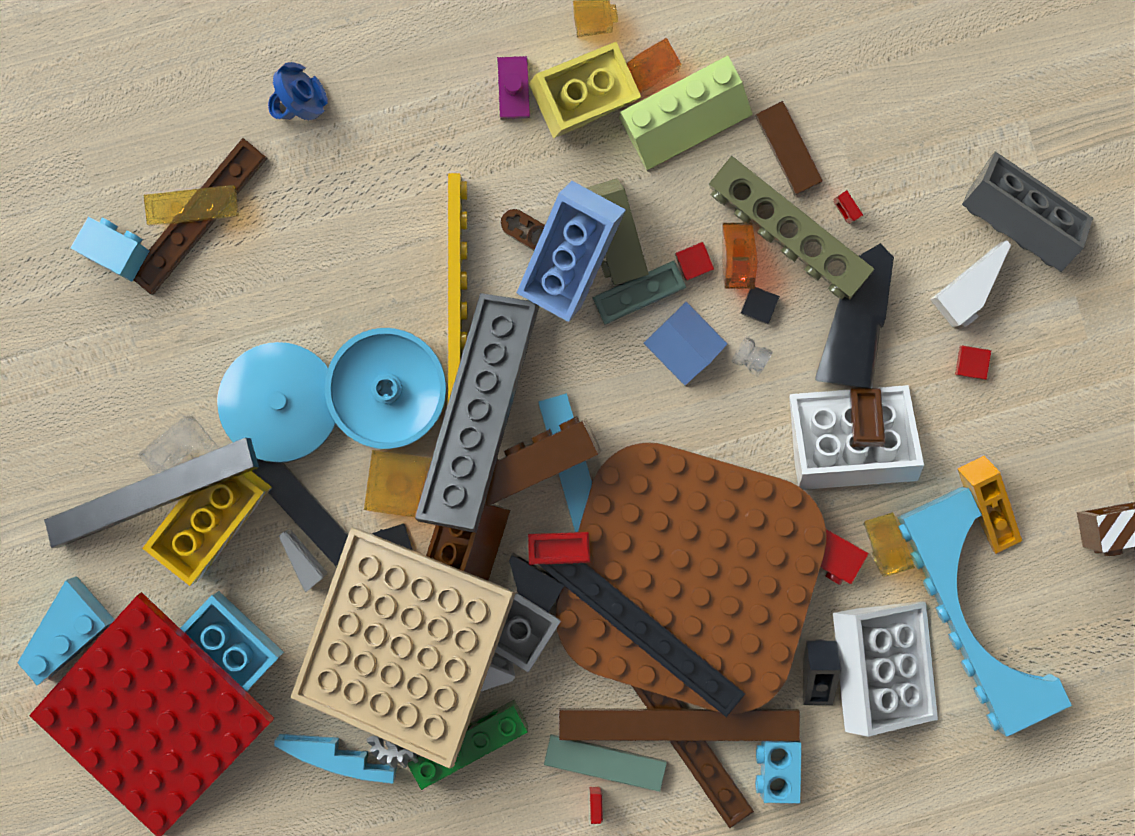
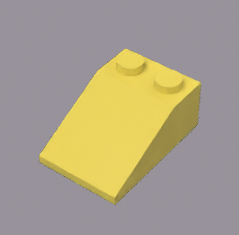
[529,42,641,139]

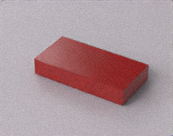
[528,532,590,565]

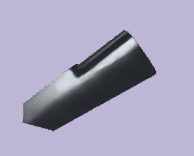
[815,243,894,388]

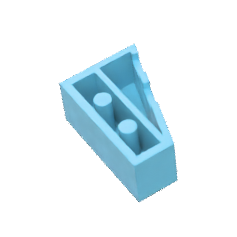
[17,576,115,686]

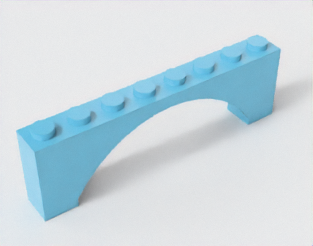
[897,487,1072,737]

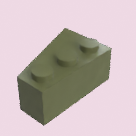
[587,178,649,285]

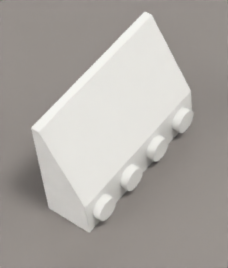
[789,385,924,490]
[833,601,938,737]

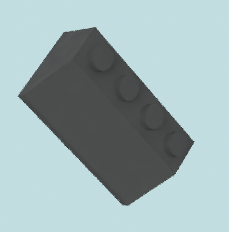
[962,151,1093,272]

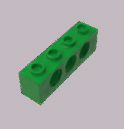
[407,700,528,790]

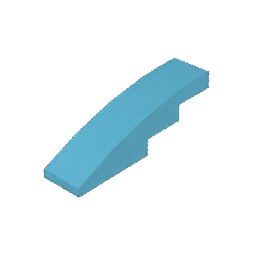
[274,734,397,784]

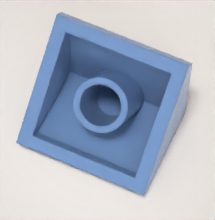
[643,302,727,386]

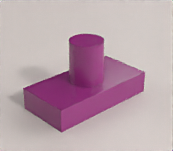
[497,56,530,119]

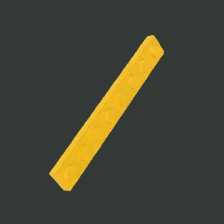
[448,173,468,402]

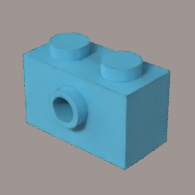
[71,217,150,282]

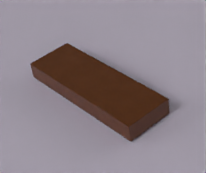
[755,101,823,195]

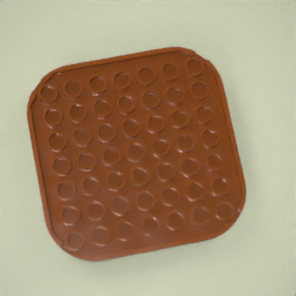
[556,442,826,714]

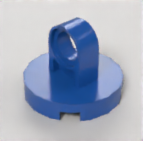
[268,62,328,121]

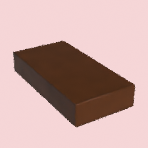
[849,388,885,447]

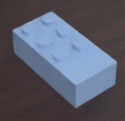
[516,181,626,322]

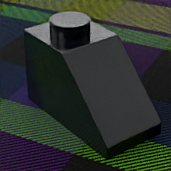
[509,553,564,613]
[803,639,841,705]

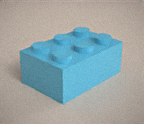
[180,591,284,691]

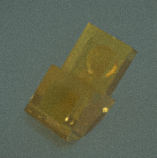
[863,512,915,577]

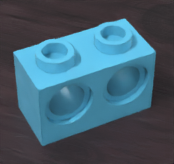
[755,741,801,803]

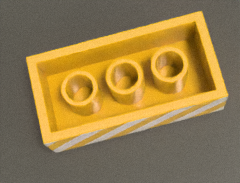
[142,471,272,586]

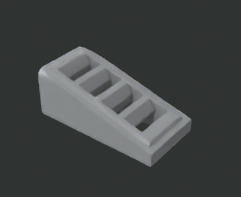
[279,529,327,592]

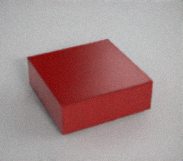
[833,190,863,224]
[675,242,714,281]
[955,345,992,380]
[589,787,603,824]

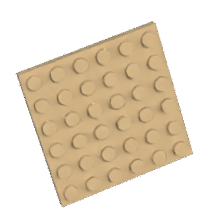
[290,528,516,768]

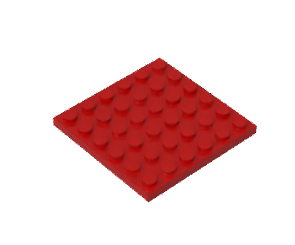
[29,592,275,836]

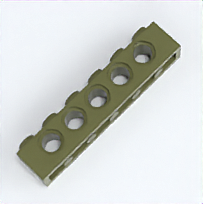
[709,156,874,300]

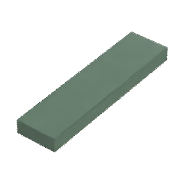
[544,734,667,792]

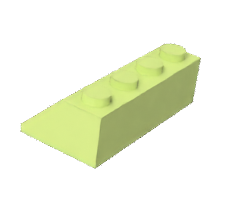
[619,56,753,171]

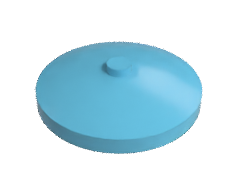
[325,328,447,449]
[217,342,336,463]

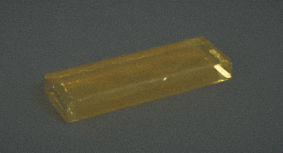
[143,185,239,226]

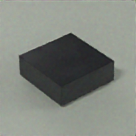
[740,285,780,324]

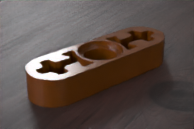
[501,209,545,251]

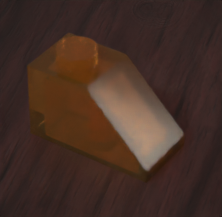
[626,38,681,94]
[722,222,758,289]

